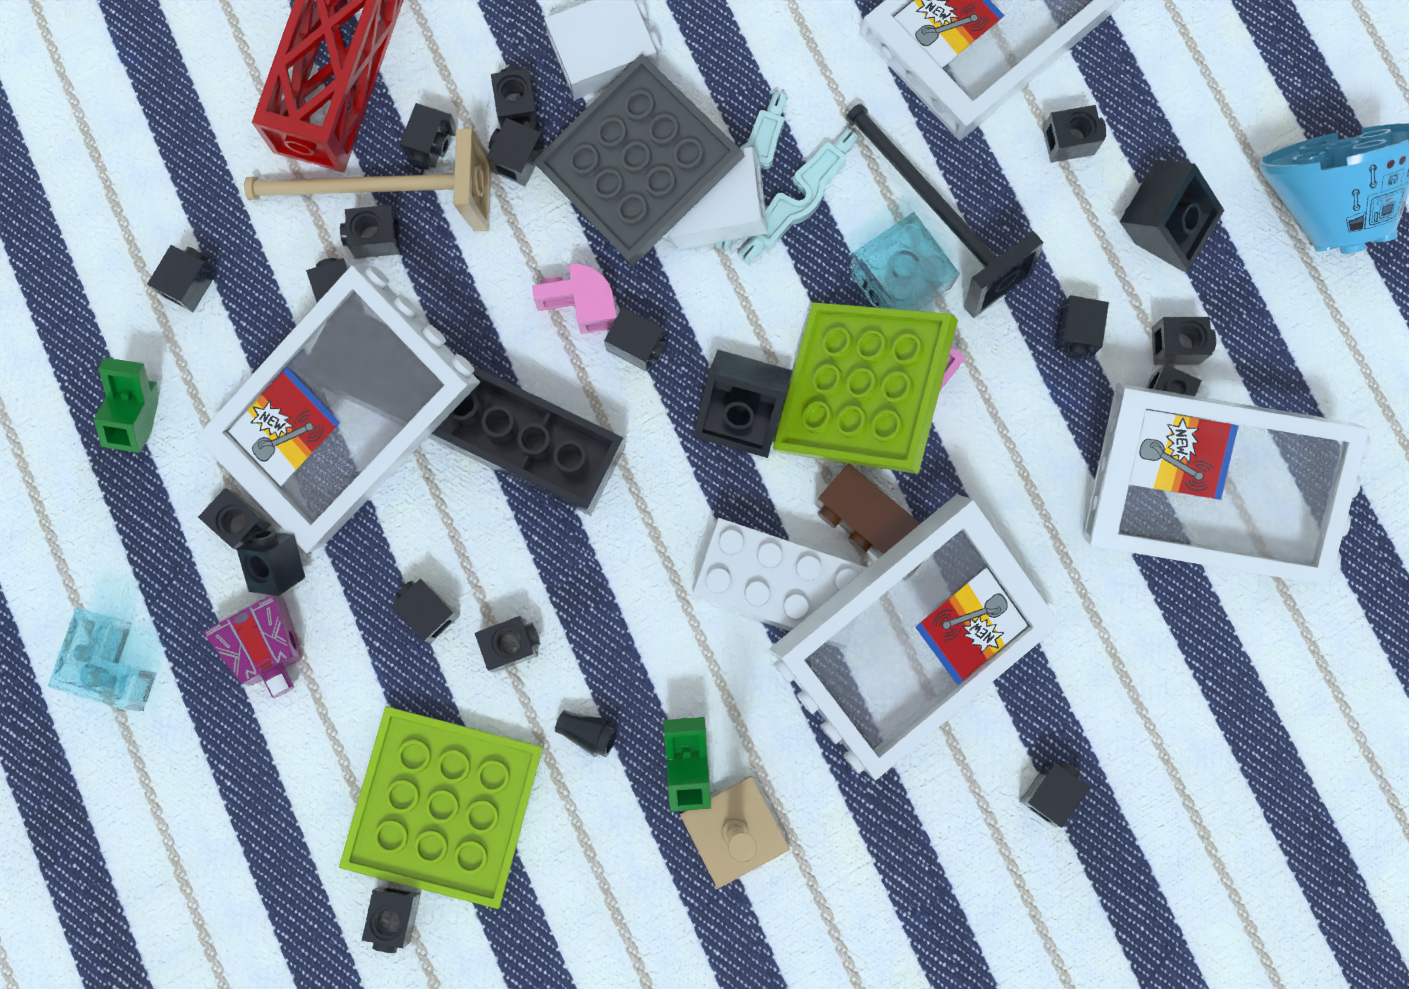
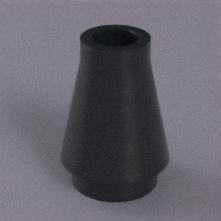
[555,710,618,757]

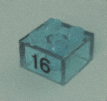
[846,212,960,311]

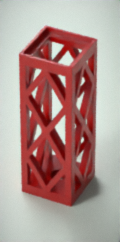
[251,0,404,173]

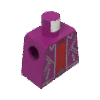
[203,595,302,698]

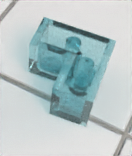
[47,607,157,711]

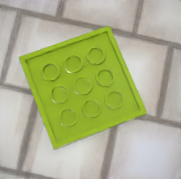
[773,302,958,474]
[338,706,543,909]

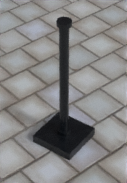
[845,103,1044,319]

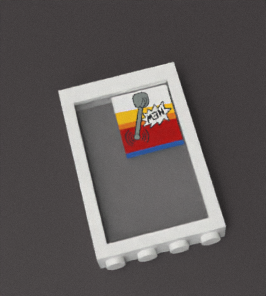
[860,0,1125,141]
[196,265,480,553]
[1083,383,1371,586]
[769,494,1060,781]

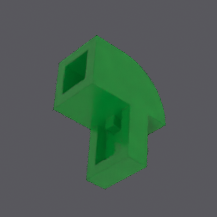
[94,357,158,453]
[663,717,711,812]

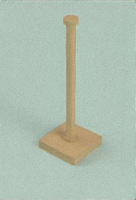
[244,129,491,231]
[680,776,790,889]

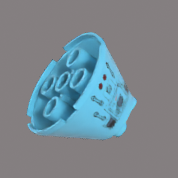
[1259,123,1409,254]

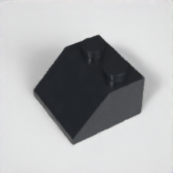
[1119,160,1225,272]
[693,349,793,458]

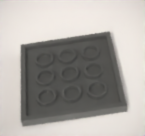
[533,54,745,266]

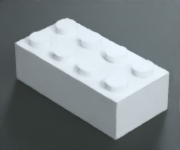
[693,518,868,649]

